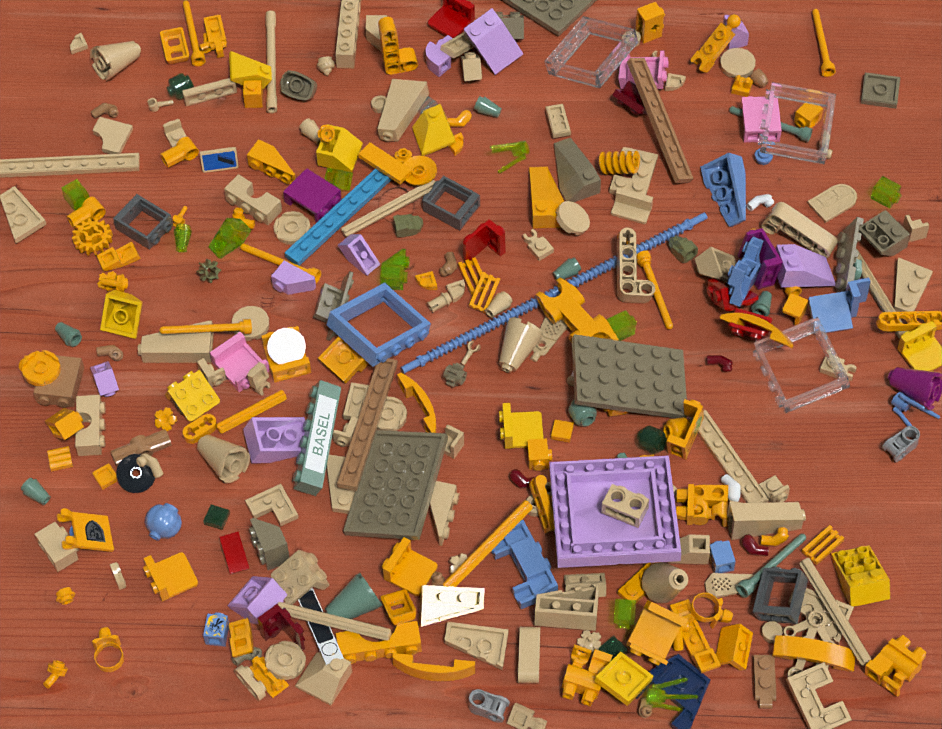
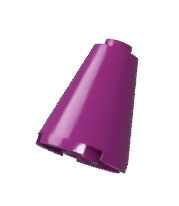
[888,367,942,410]

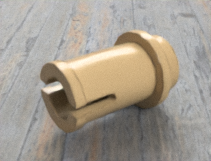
[427,292,452,313]

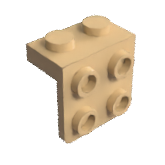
[271,550,329,605]

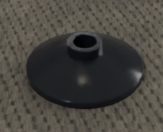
[116,454,155,493]

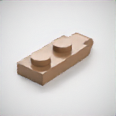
[753,655,776,709]

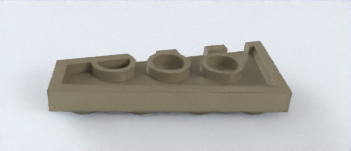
[835,217,864,292]

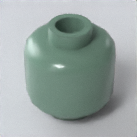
[568,399,597,427]

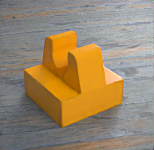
[731,75,753,97]

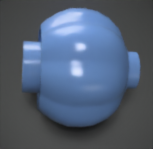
[145,503,182,541]

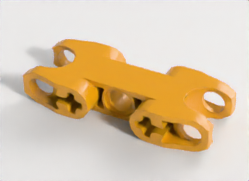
[535,278,619,343]

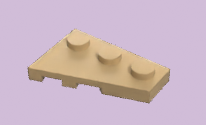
[0,186,46,243]
[894,258,933,312]
[327,455,355,514]
[788,588,854,645]
[445,622,509,670]

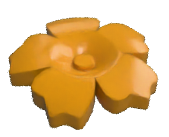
[97,271,117,291]
[154,407,177,431]

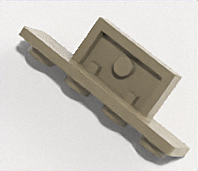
[313,271,354,341]

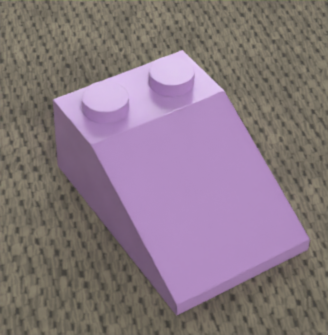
[464,8,524,75]
[776,244,836,287]
[243,417,305,463]

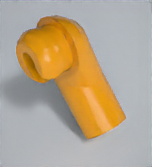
[448,110,472,127]
[232,208,255,229]
[760,527,789,546]
[673,621,690,651]

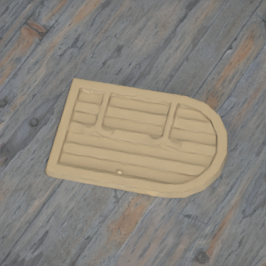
[807,184,857,223]

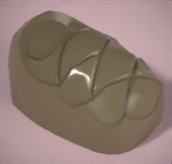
[280,70,317,100]

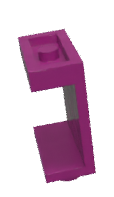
[283,168,342,223]
[737,228,783,289]

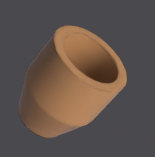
[750,68,769,88]

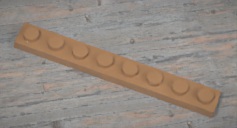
[627,58,693,183]
[337,358,398,491]

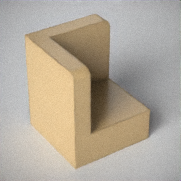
[902,215,929,242]
[444,425,464,459]

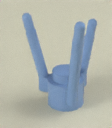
[891,392,940,426]

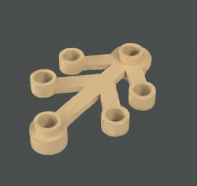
[783,610,835,677]

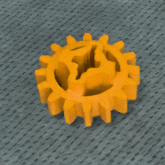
[72,218,113,255]

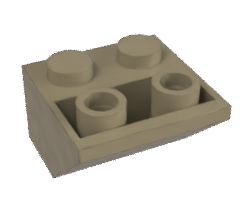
[495,12,524,39]
[858,210,910,256]
[248,518,290,570]

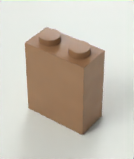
[33,355,84,408]

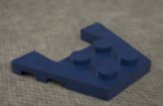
[636,654,711,729]

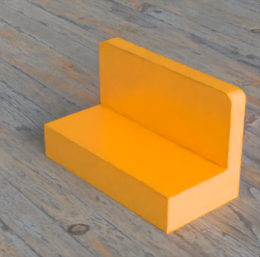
[716,624,753,671]

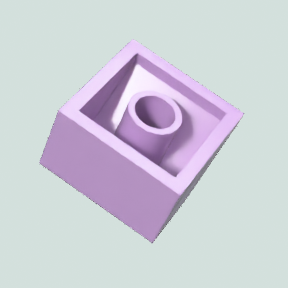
[228,576,287,624]

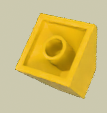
[229,51,272,89]
[412,104,456,156]
[100,290,143,339]

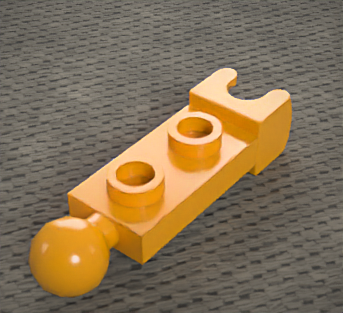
[690,14,741,73]

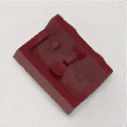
[612,81,647,115]

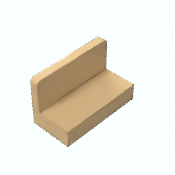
[611,187,653,224]

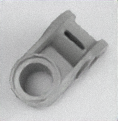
[882,426,920,462]
[468,689,510,723]

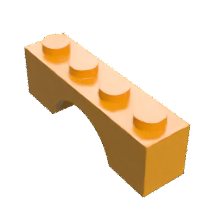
[336,621,422,664]

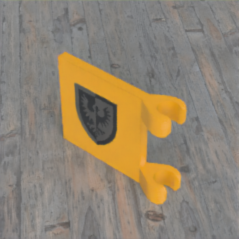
[57,508,114,552]

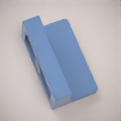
[846,278,871,318]

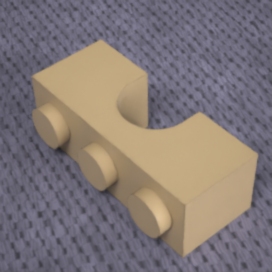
[224,174,282,225]
[75,395,106,456]

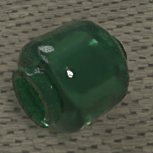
[166,73,194,100]
[637,426,667,454]

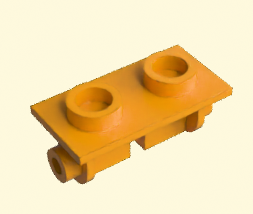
[249,656,289,698]

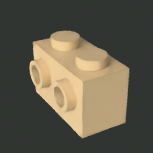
[35,522,79,572]

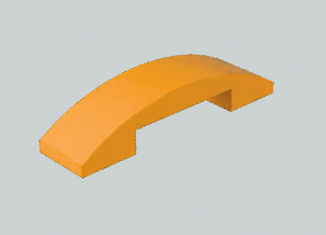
[720,313,794,349]
[397,373,436,433]
[670,599,721,673]
[772,635,855,672]
[392,653,475,681]

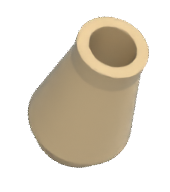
[299,118,321,145]
[485,291,512,318]

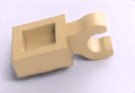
[507,703,547,729]

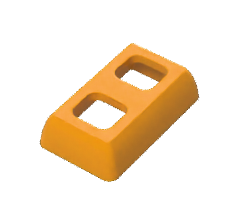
[160,27,189,64]
[380,589,416,625]

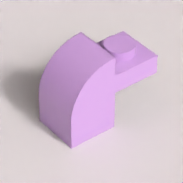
[426,35,453,77]

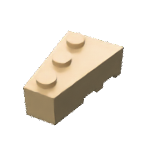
[534,583,599,631]

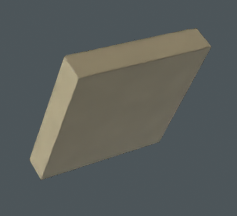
[861,72,900,109]

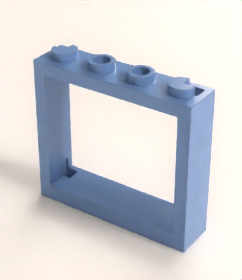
[327,283,431,367]

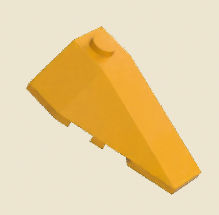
[529,167,564,229]

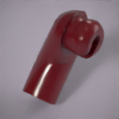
[707,355,733,372]
[510,469,535,488]
[742,534,769,556]

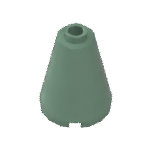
[325,572,382,619]

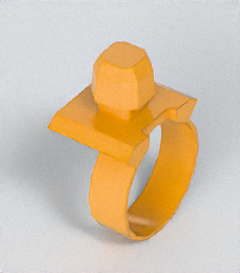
[691,592,733,629]
[92,627,124,672]

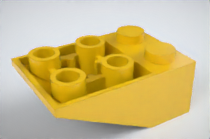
[831,545,890,607]

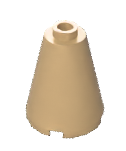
[90,41,141,80]
[499,317,543,373]
[197,435,250,483]
[642,562,688,603]

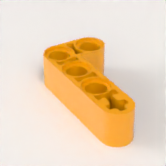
[378,17,418,75]

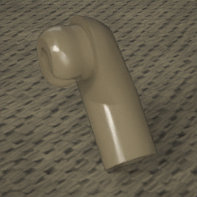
[231,647,262,666]

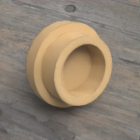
[317,56,335,76]

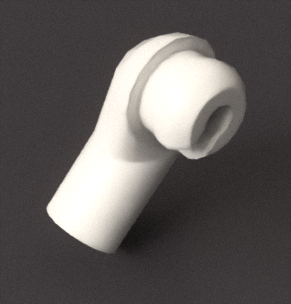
[746,194,774,211]
[721,474,741,502]

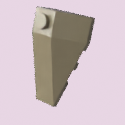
[554,137,601,202]

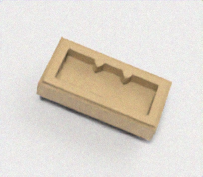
[545,104,571,138]

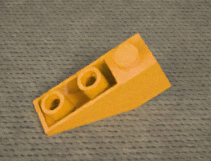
[247,139,295,184]

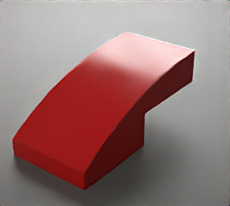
[219,531,250,575]

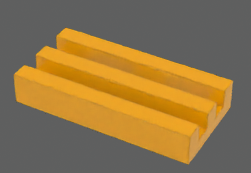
[458,257,489,295]
[469,272,500,314]
[802,525,844,565]

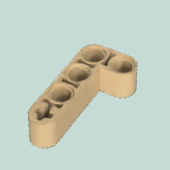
[762,202,838,258]
[617,228,655,303]

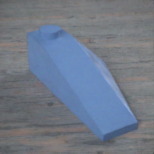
[700,153,746,227]

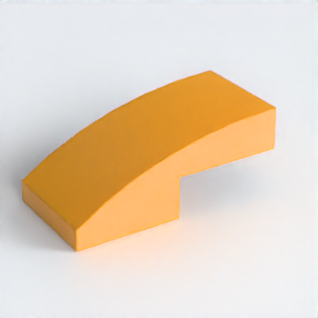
[97,242,141,271]
[229,618,254,658]

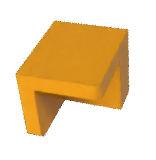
[782,293,808,327]

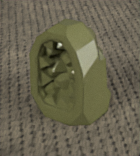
[393,214,423,237]
[668,236,698,263]

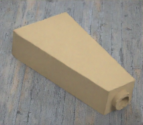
[378,79,429,142]
[138,321,214,363]
[727,502,806,540]

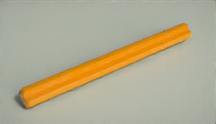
[443,500,533,587]

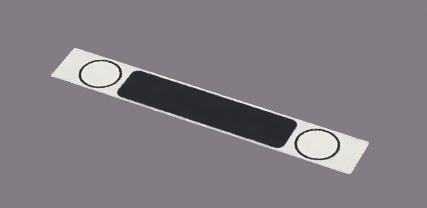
[298,588,344,665]

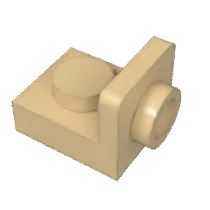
[163,119,187,148]
[197,358,226,387]
[333,416,358,447]
[759,475,790,503]

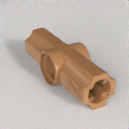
[110,429,172,467]

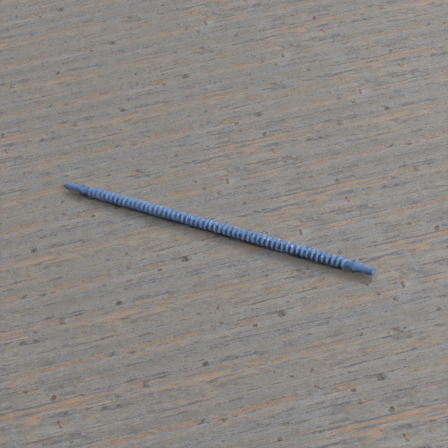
[400,212,708,374]

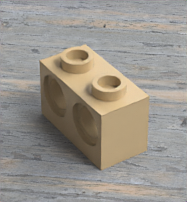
[601,484,649,528]

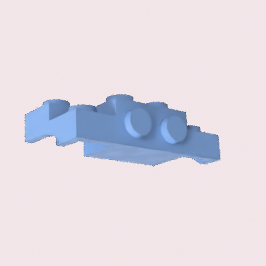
[727,237,764,307]
[491,520,558,609]

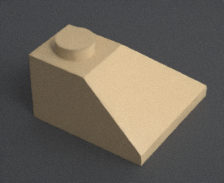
[695,247,737,283]
[295,652,352,706]

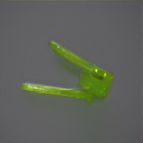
[490,140,529,173]
[647,677,698,712]

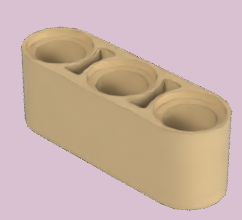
[518,626,540,684]

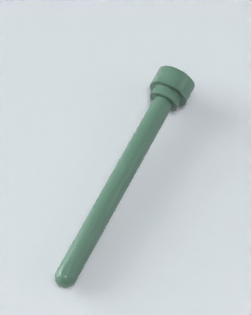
[729,106,813,142]
[736,534,806,598]

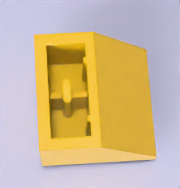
[316,124,363,173]

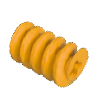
[599,151,640,175]

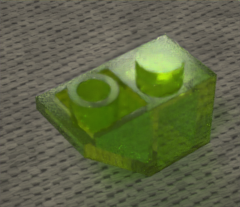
[208,218,252,258]
[380,249,410,290]

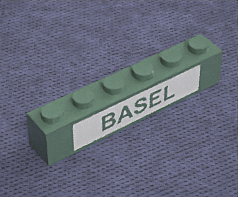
[293,380,341,496]

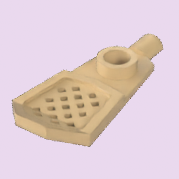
[530,317,567,362]
[705,573,761,598]

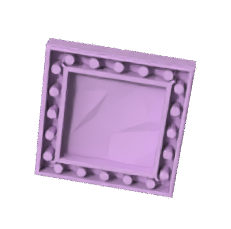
[549,456,681,568]

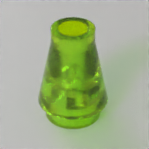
[174,224,192,253]

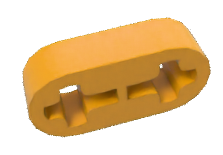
[183,414,217,444]

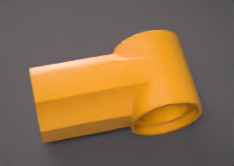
[160,137,199,168]
[66,197,106,229]

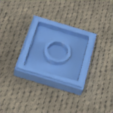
[808,291,853,335]

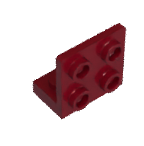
[257,604,305,651]

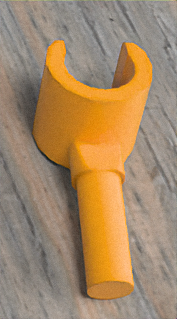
[199,33,211,54]
[173,206,188,229]

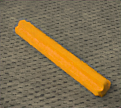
[216,390,287,433]

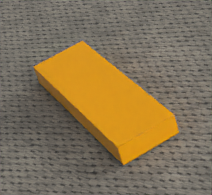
[358,143,412,185]

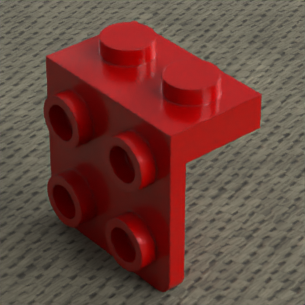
[428,0,475,38]
[463,219,506,261]
[706,278,759,311]
[728,308,773,342]

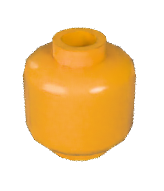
[663,417,691,440]

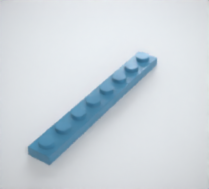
[285,169,392,266]

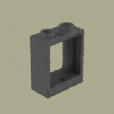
[422,175,480,231]
[113,194,173,250]
[753,566,808,624]

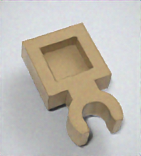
[523,229,554,261]
[820,354,857,381]
[247,362,270,395]

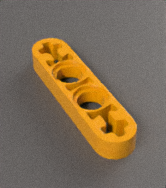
[876,311,942,331]

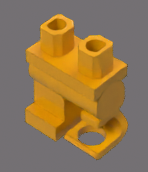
[676,484,728,527]
[865,635,926,697]
[561,644,613,706]

